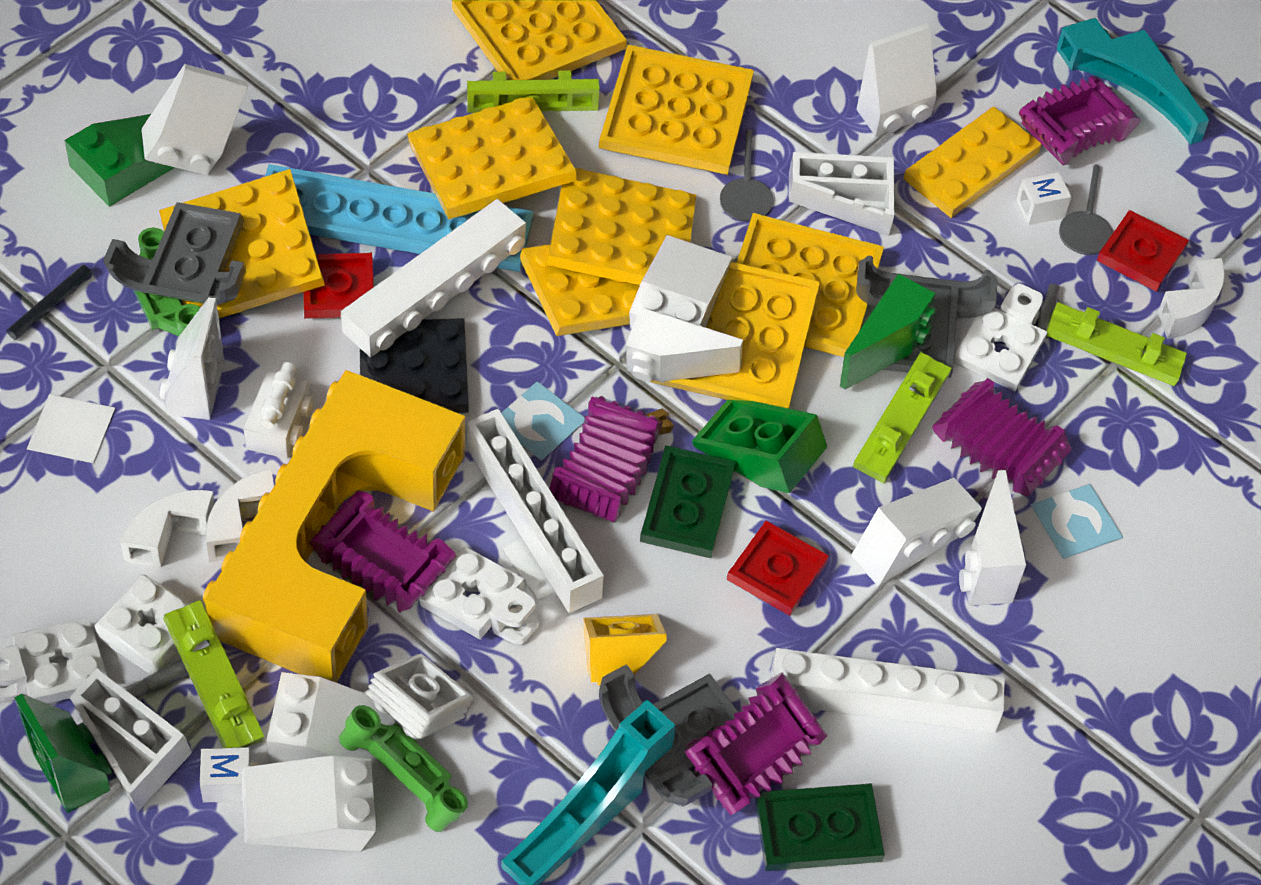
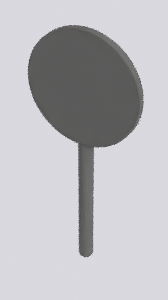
[720,130,773,222]
[1059,164,1113,255]

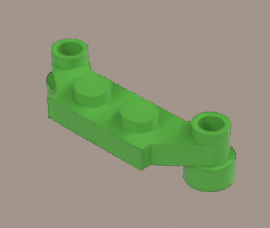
[133,227,200,336]
[339,705,468,832]

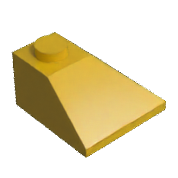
[583,614,667,686]

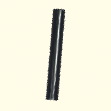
[6,264,92,340]

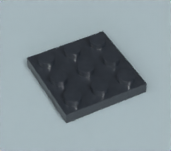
[360,318,469,413]

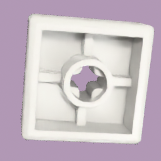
[95,575,190,674]
[365,653,474,739]

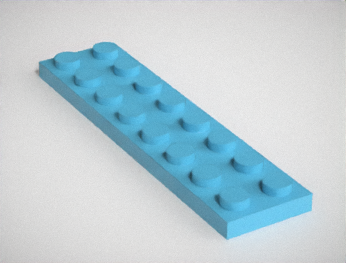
[265,164,534,272]

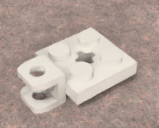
[954,283,1047,392]
[419,546,539,645]
[0,618,107,703]

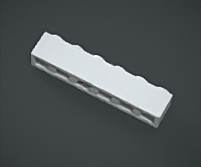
[341,199,526,358]
[466,409,604,613]
[770,648,1005,733]

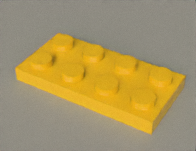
[903,106,1042,218]

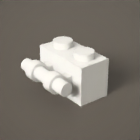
[244,362,314,459]

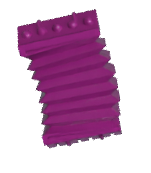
[1019,76,1141,166]
[932,378,1071,496]
[549,396,663,523]
[310,490,456,613]
[684,672,828,815]

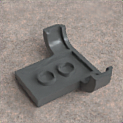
[103,202,246,305]
[856,256,998,378]
[599,664,738,807]

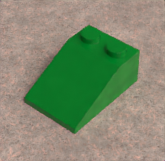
[64,114,176,207]
[840,273,937,390]
[692,400,828,493]
[14,693,112,813]

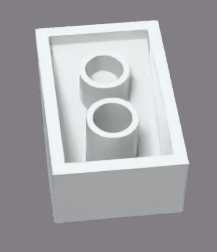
[856,23,937,136]
[142,64,248,175]
[629,235,732,329]
[160,297,224,420]
[626,307,743,382]
[959,470,1026,605]
[266,672,396,778]
[241,755,376,852]

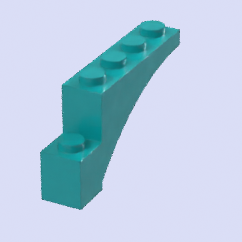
[1056,17,1209,145]
[501,700,676,885]

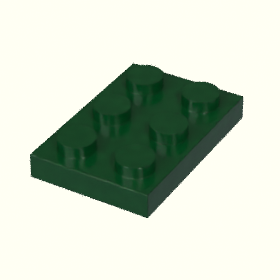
[640,445,736,558]
[754,783,885,871]

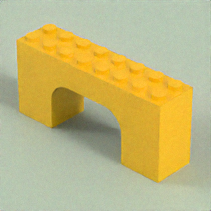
[203,370,465,683]

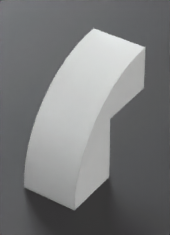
[1158,258,1224,339]
[206,469,274,562]
[120,490,215,567]

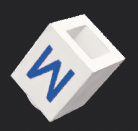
[1016,172,1072,225]
[200,747,259,803]

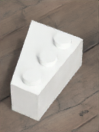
[789,152,894,236]
[851,478,982,587]
[70,668,192,812]

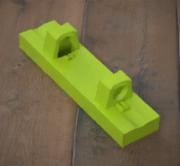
[467,71,600,113]
[1046,302,1187,386]
[853,352,952,484]
[163,600,265,748]

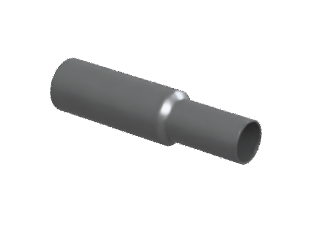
[1037,284,1060,339]
[125,659,189,699]

